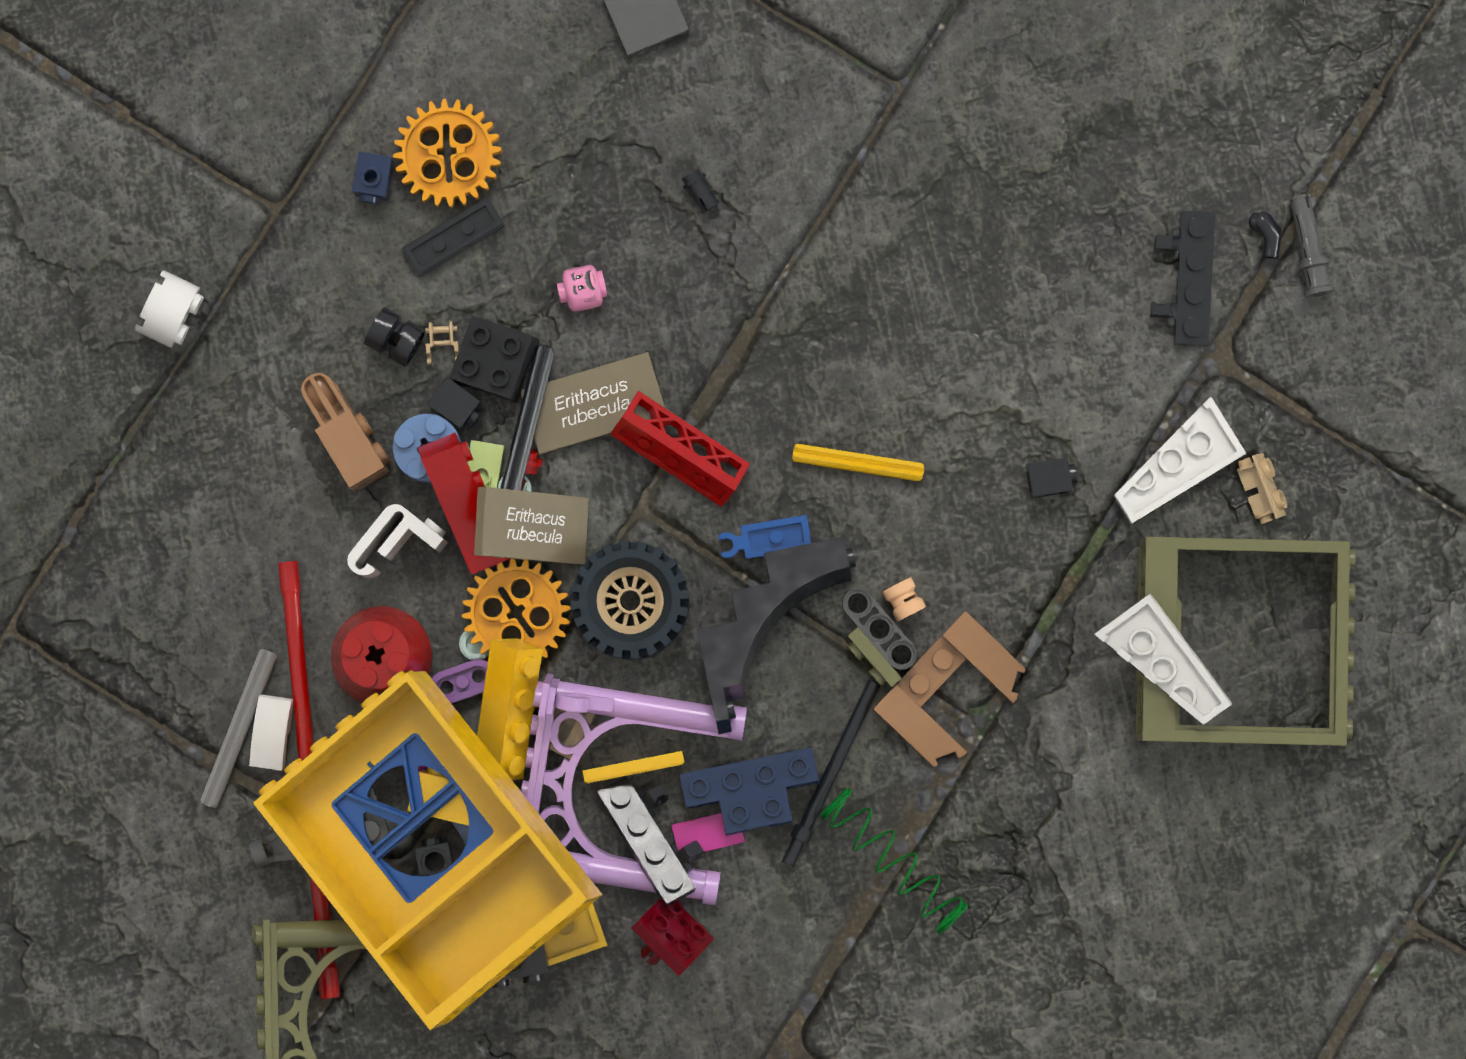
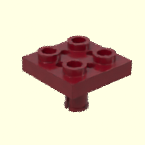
[631,898,714,976]

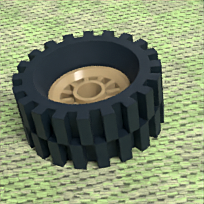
[570,540,689,660]

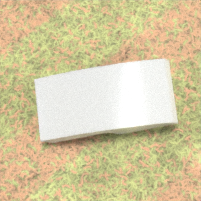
[249,694,293,771]

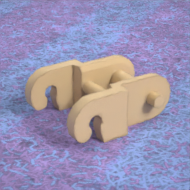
[425,321,460,366]

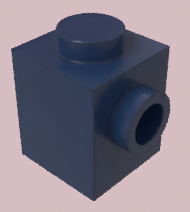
[352,152,395,205]

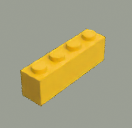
[477,638,543,780]

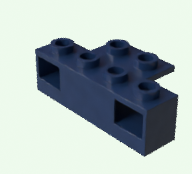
[679,747,819,836]

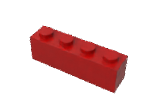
[418,432,509,575]

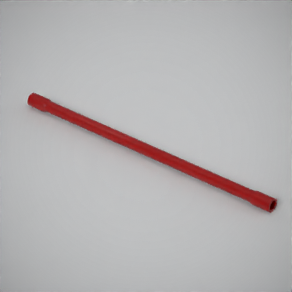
[278,561,340,999]

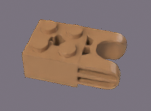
[301,373,391,492]

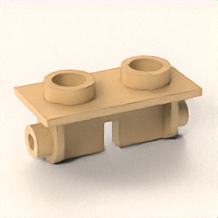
[1237,453,1287,524]

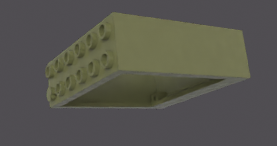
[1135,537,1355,746]

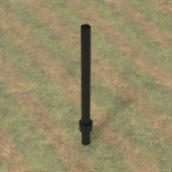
[781,680,880,867]

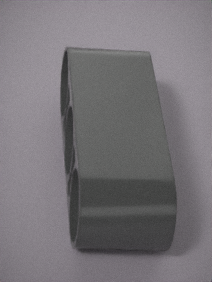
[842,588,917,670]

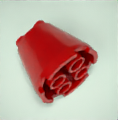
[331,606,433,703]

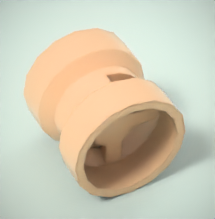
[882,577,926,622]

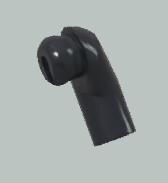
[1249,211,1282,259]

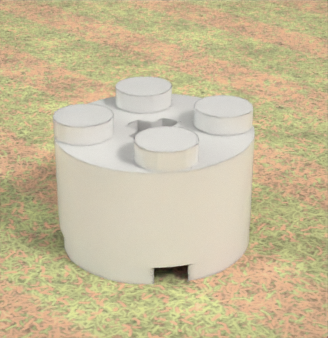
[134,270,204,348]

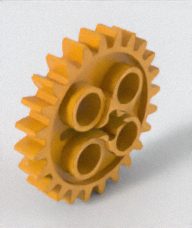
[393,99,502,208]
[462,559,571,658]

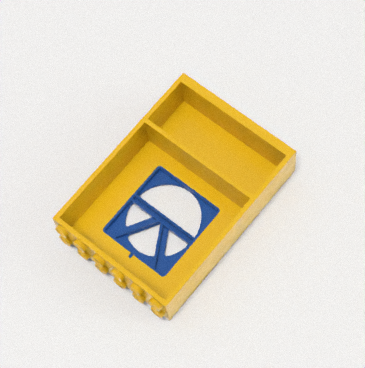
[253,670,603,1030]

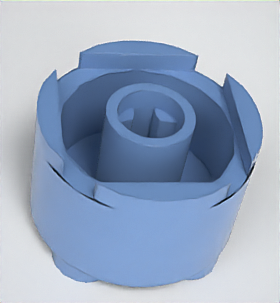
[393,414,462,484]

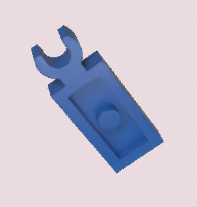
[718,515,811,559]

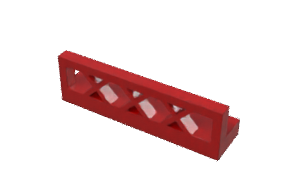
[610,391,750,507]

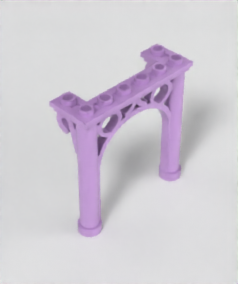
[521,673,747,905]

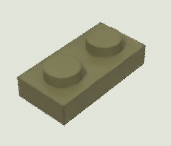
[847,627,902,687]

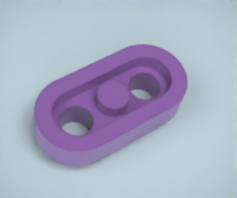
[432,659,488,704]

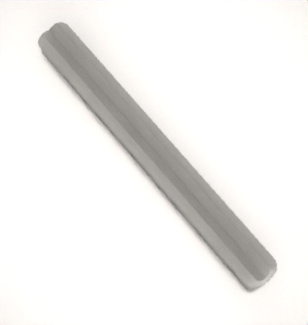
[200,649,277,808]

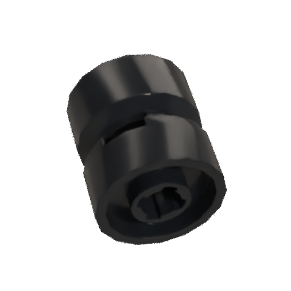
[364,307,426,367]

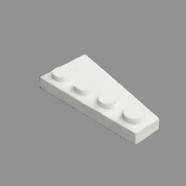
[1113,397,1246,524]
[1094,593,1232,725]

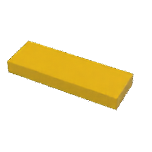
[583,751,684,783]

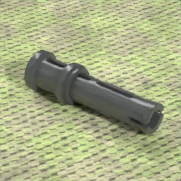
[1289,194,1335,298]

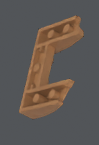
[873,611,1025,767]

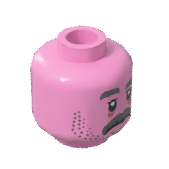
[557,265,607,312]

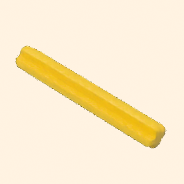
[792,444,924,481]

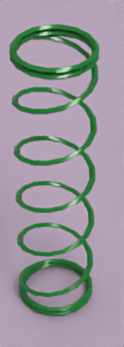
[820,787,968,935]

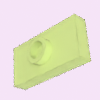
[468,440,505,488]

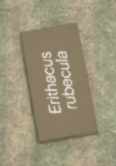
[521,352,665,455]
[474,487,589,565]

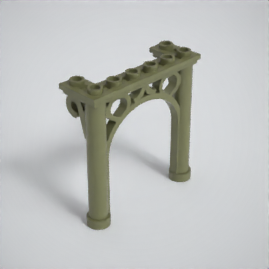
[252,917,366,1059]

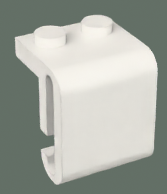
[347,504,448,578]

